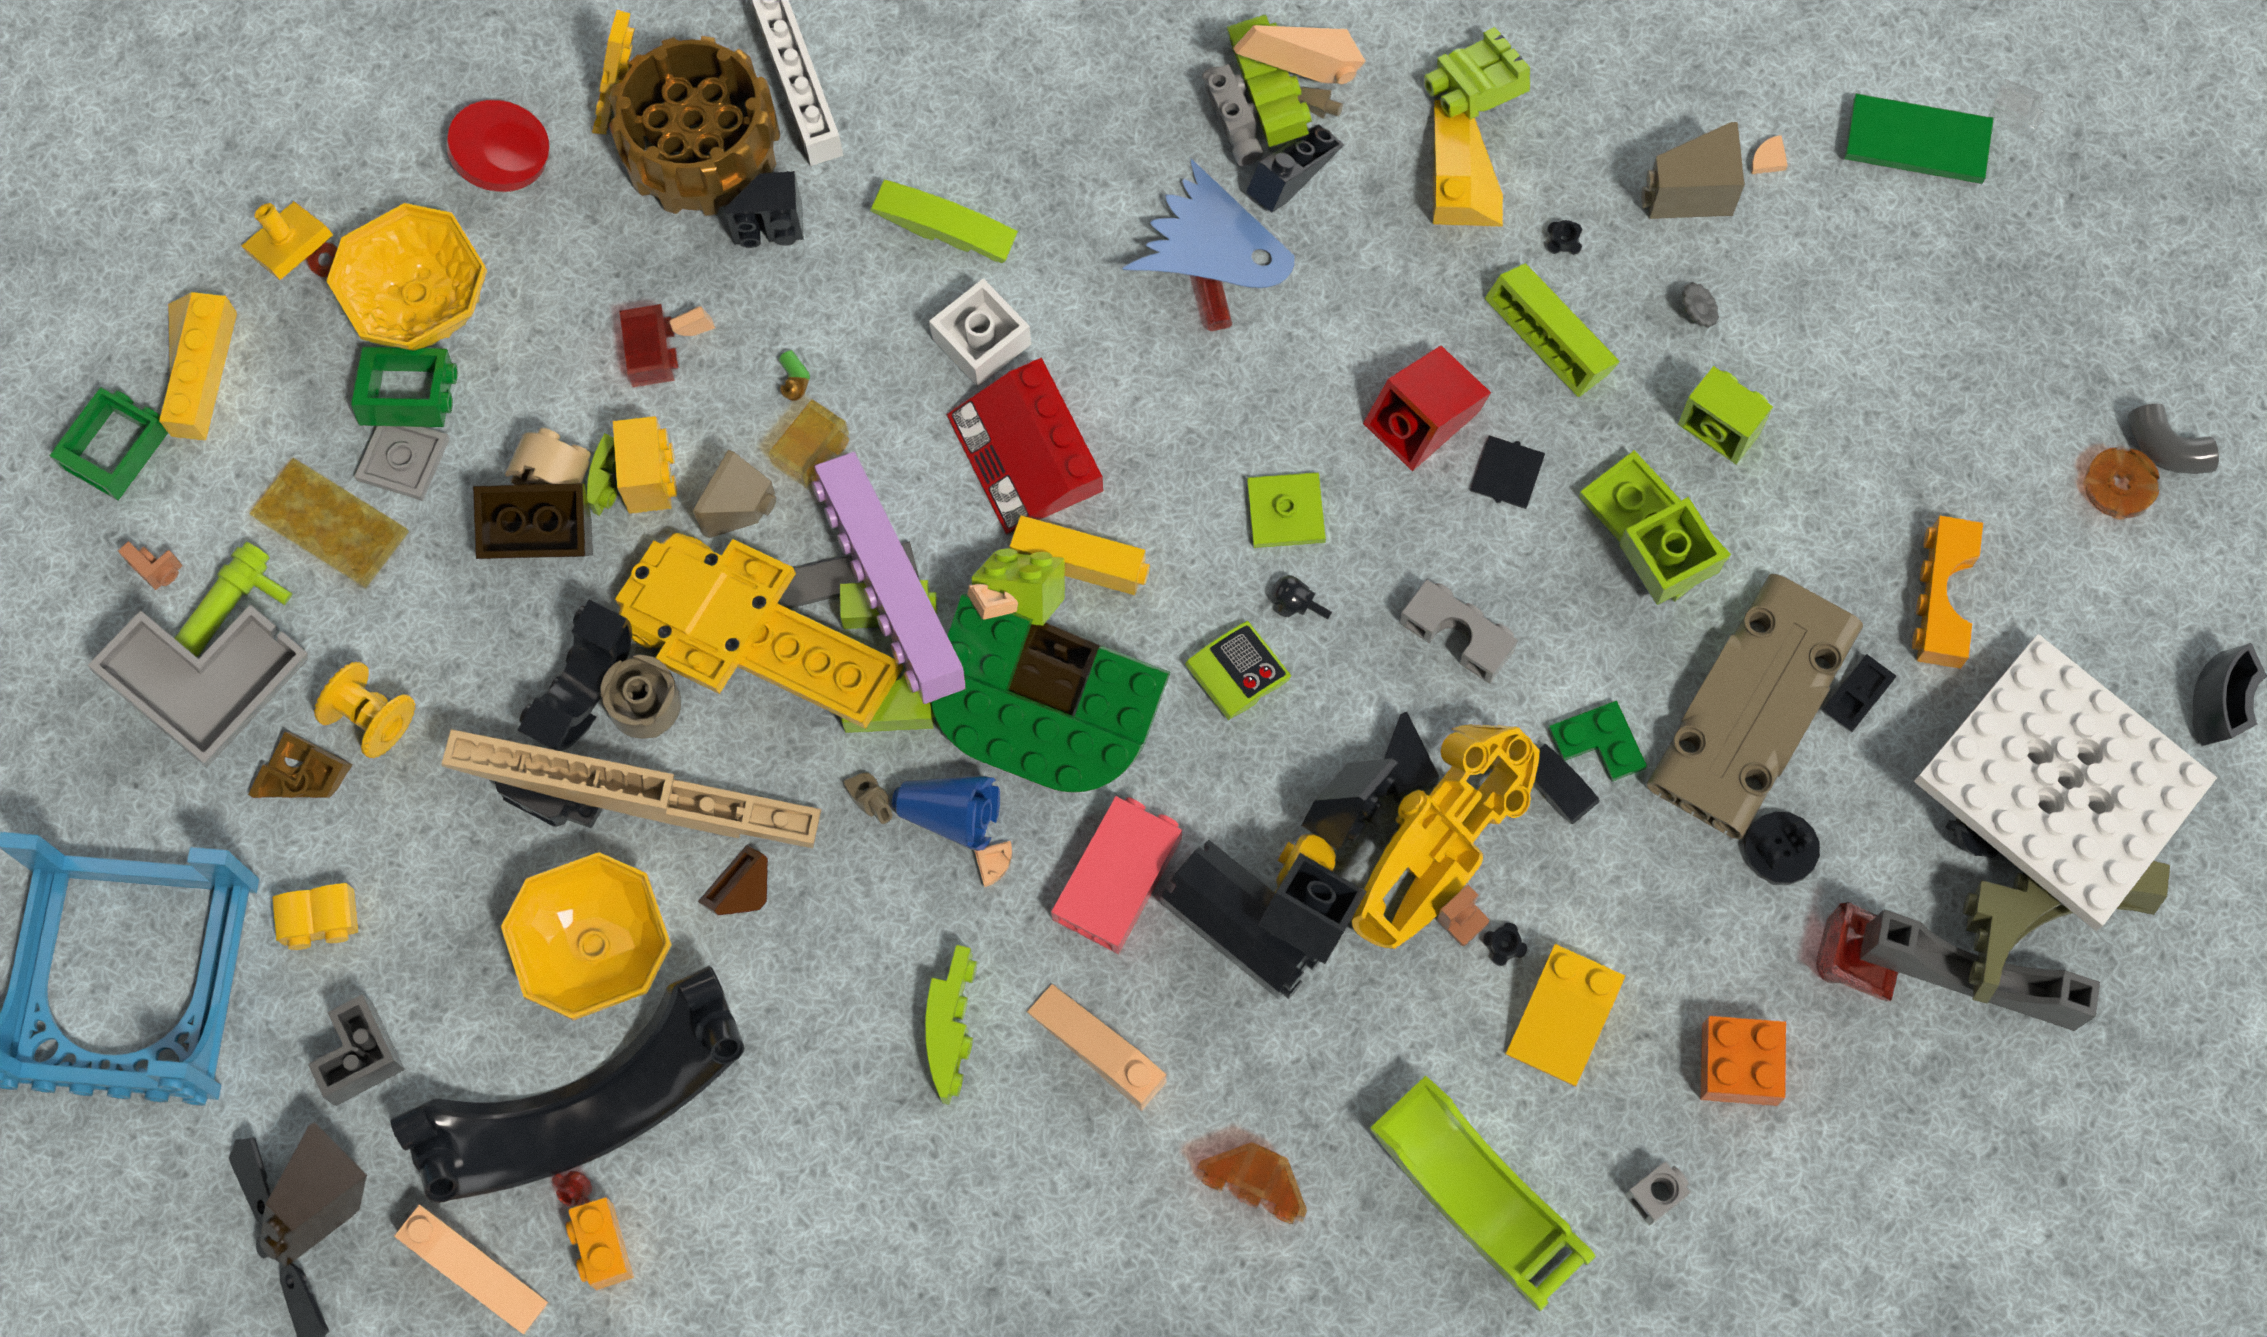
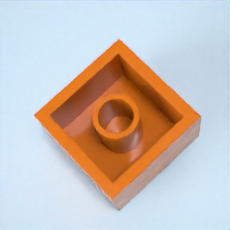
[1700,1016,1786,1106]

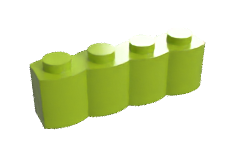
[1227,14,1312,147]

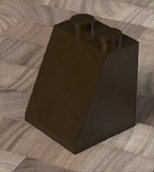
[260,1122,367,1267]

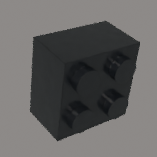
[1258,853,1367,964]

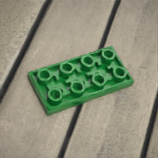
[1844,93,1994,184]

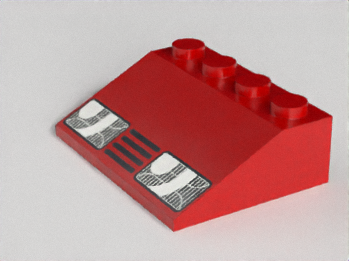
[947,357,1104,535]

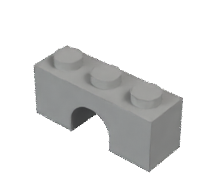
[1400,579,1518,684]

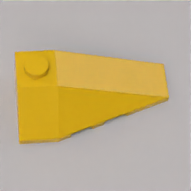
[1433,100,1503,227]

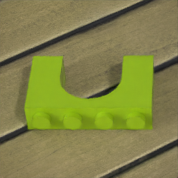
[840,580,938,733]

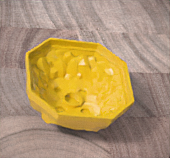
[326,203,487,350]

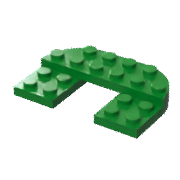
[931,594,1171,793]

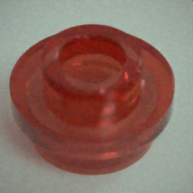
[307,242,338,277]

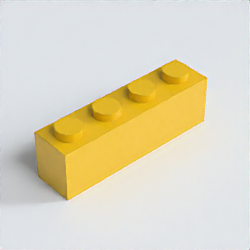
[159,292,237,441]

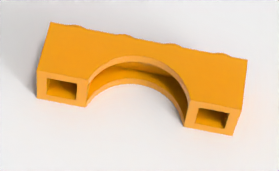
[1912,515,1983,669]

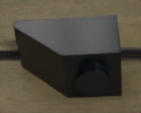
[1384,712,1439,803]

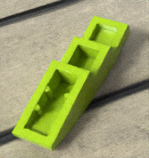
[870,179,1018,263]

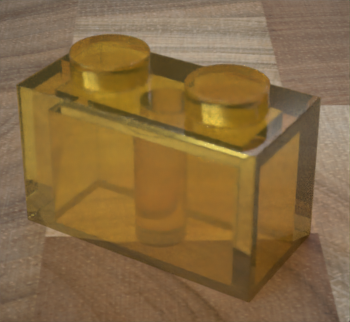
[768,399,849,488]

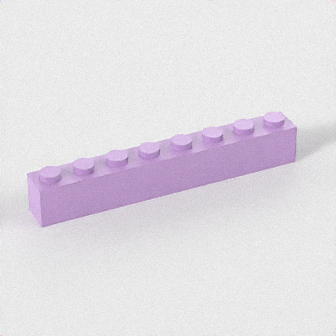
[812,452,966,704]

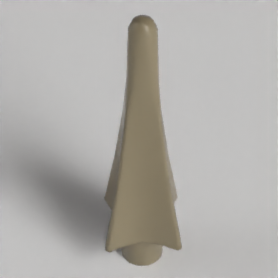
[1297,87,1343,119]

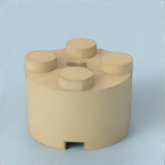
[505,428,591,485]

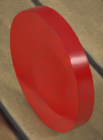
[447,100,549,192]

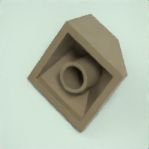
[693,449,777,538]

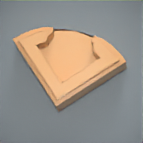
[1751,135,1788,174]
[669,306,715,336]
[967,584,1018,620]
[974,841,1012,887]

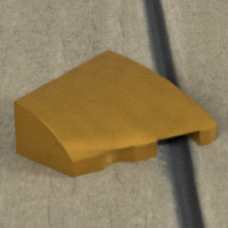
[248,732,353,798]

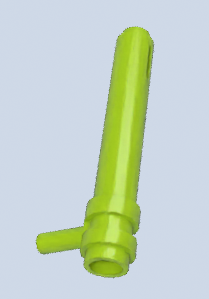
[174,541,293,657]

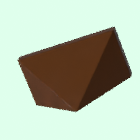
[698,845,768,916]

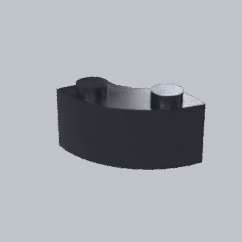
[2192,643,2267,746]

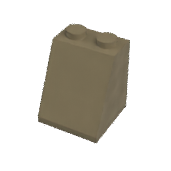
[1641,122,1745,219]

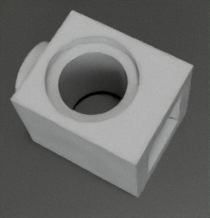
[1625,1161,1691,1226]

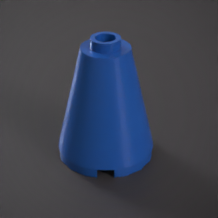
[892,776,1000,851]

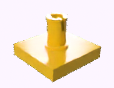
[241,201,333,280]

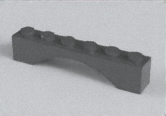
[1860,909,2100,1031]

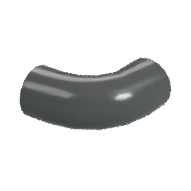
[2128,404,2219,474]

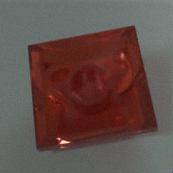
[1816,902,1899,1002]

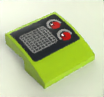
[1185,621,1292,720]

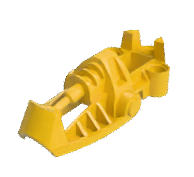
[1351,724,1540,949]

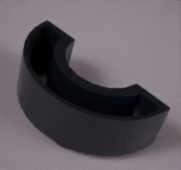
[518,599,632,751]

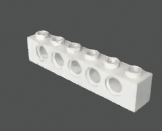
[750,0,844,166]

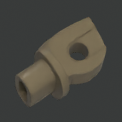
[843,773,893,824]

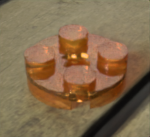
[2083,447,2160,520]

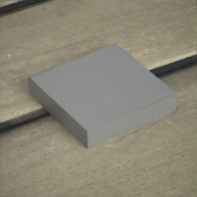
[354,426,450,501]

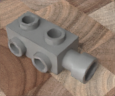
[1202,64,1263,166]

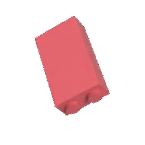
[1051,796,1182,954]

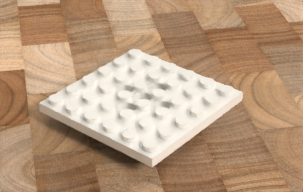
[1914,634,2217,931]

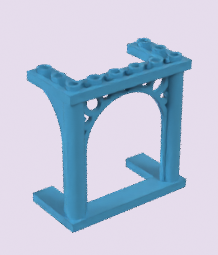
[0,832,259,1106]

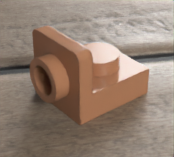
[118,541,182,591]
[1437,885,1489,946]

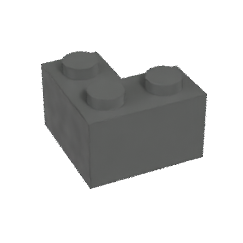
[308,994,405,1106]

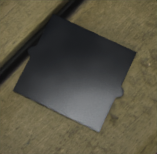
[1470,435,1545,509]

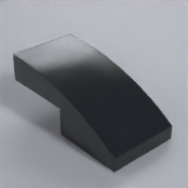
[1822,654,1897,733]
[1533,743,1600,825]

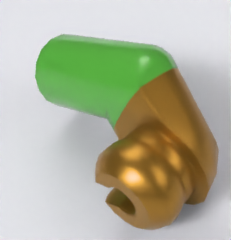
[779,350,810,401]

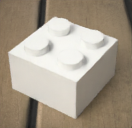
[929,278,1031,387]

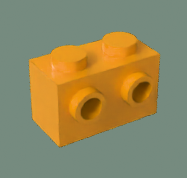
[566,1197,634,1290]

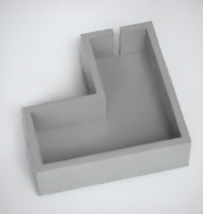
[88,605,308,768]

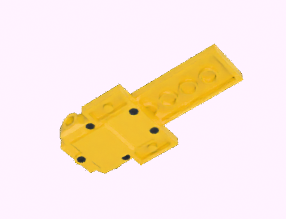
[615,533,904,729]

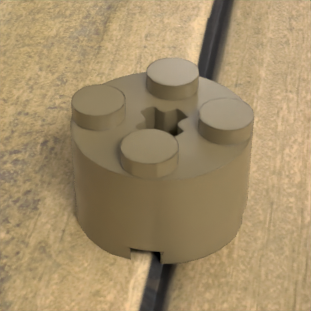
[600,655,681,739]

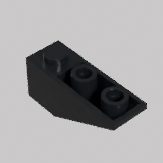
[1246,124,1345,213]

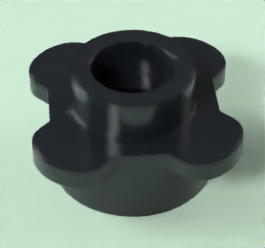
[1547,220,1582,255]
[1483,923,1527,966]

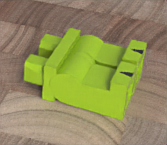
[1424,27,1530,120]

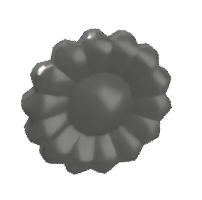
[1682,282,1719,328]

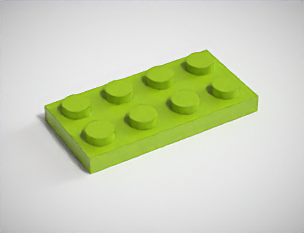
[1579,450,1731,602]

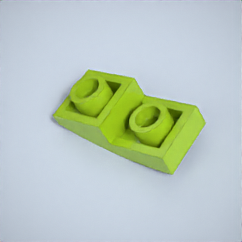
[587,433,618,516]

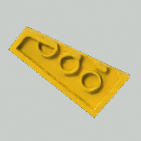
[592,10,635,135]

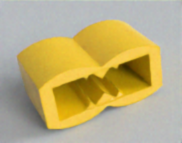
[272,883,359,950]

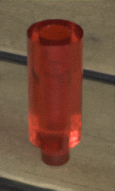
[1195,276,1233,332]

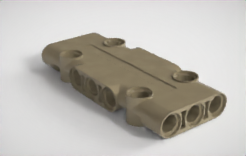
[1646,574,1863,839]

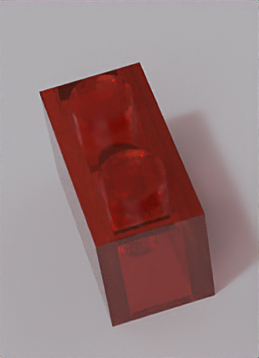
[619,304,680,387]

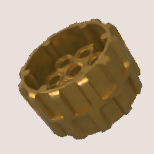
[609,36,780,216]

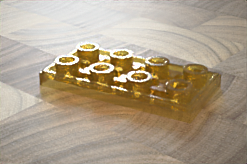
[249,458,409,589]

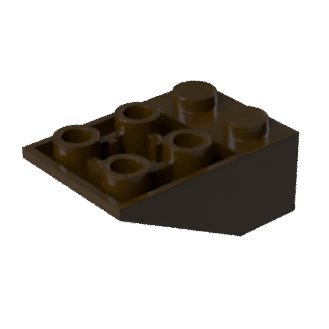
[1009,623,1101,716]

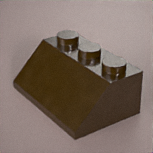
[473,483,593,559]

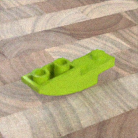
[925,945,978,1105]

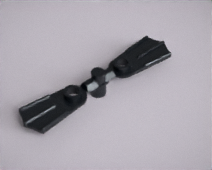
[229,1137,329,1337]

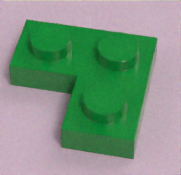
[1548,701,1647,782]

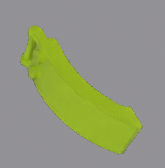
[1370,1075,1596,1312]

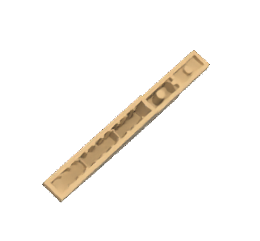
[441,729,821,848]

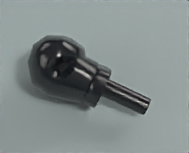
[1270,575,1332,619]

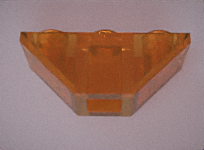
[1197,1142,1307,1225]

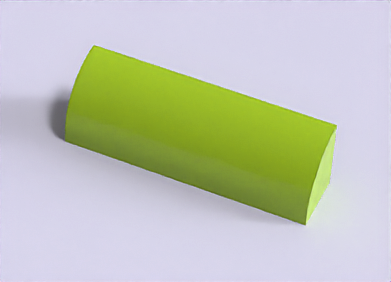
[1484,263,1620,397]

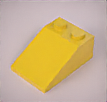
[1505,944,1626,1087]

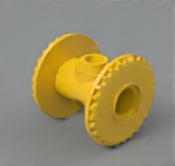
[314,661,416,758]

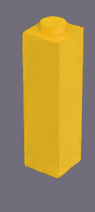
[1010,515,1150,595]

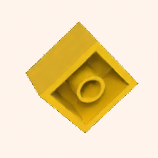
[613,416,677,514]

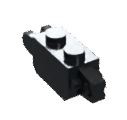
[495,781,602,828]

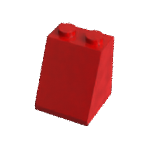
[1363,345,1491,472]

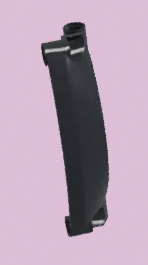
[390,965,744,1203]

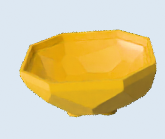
[501,852,672,1020]

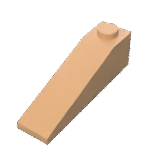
[1234,25,1366,84]
[1027,984,1167,1111]
[394,1204,549,1335]

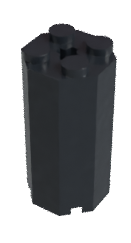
[1160,840,1320,999]

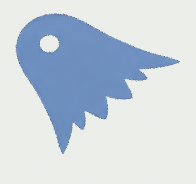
[1122,158,1294,288]

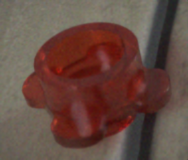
[552,1171,592,1207]

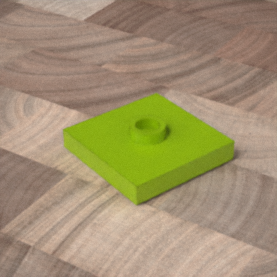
[1247,472,1326,548]

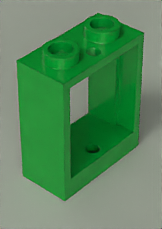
[351,347,458,427]
[49,387,168,501]

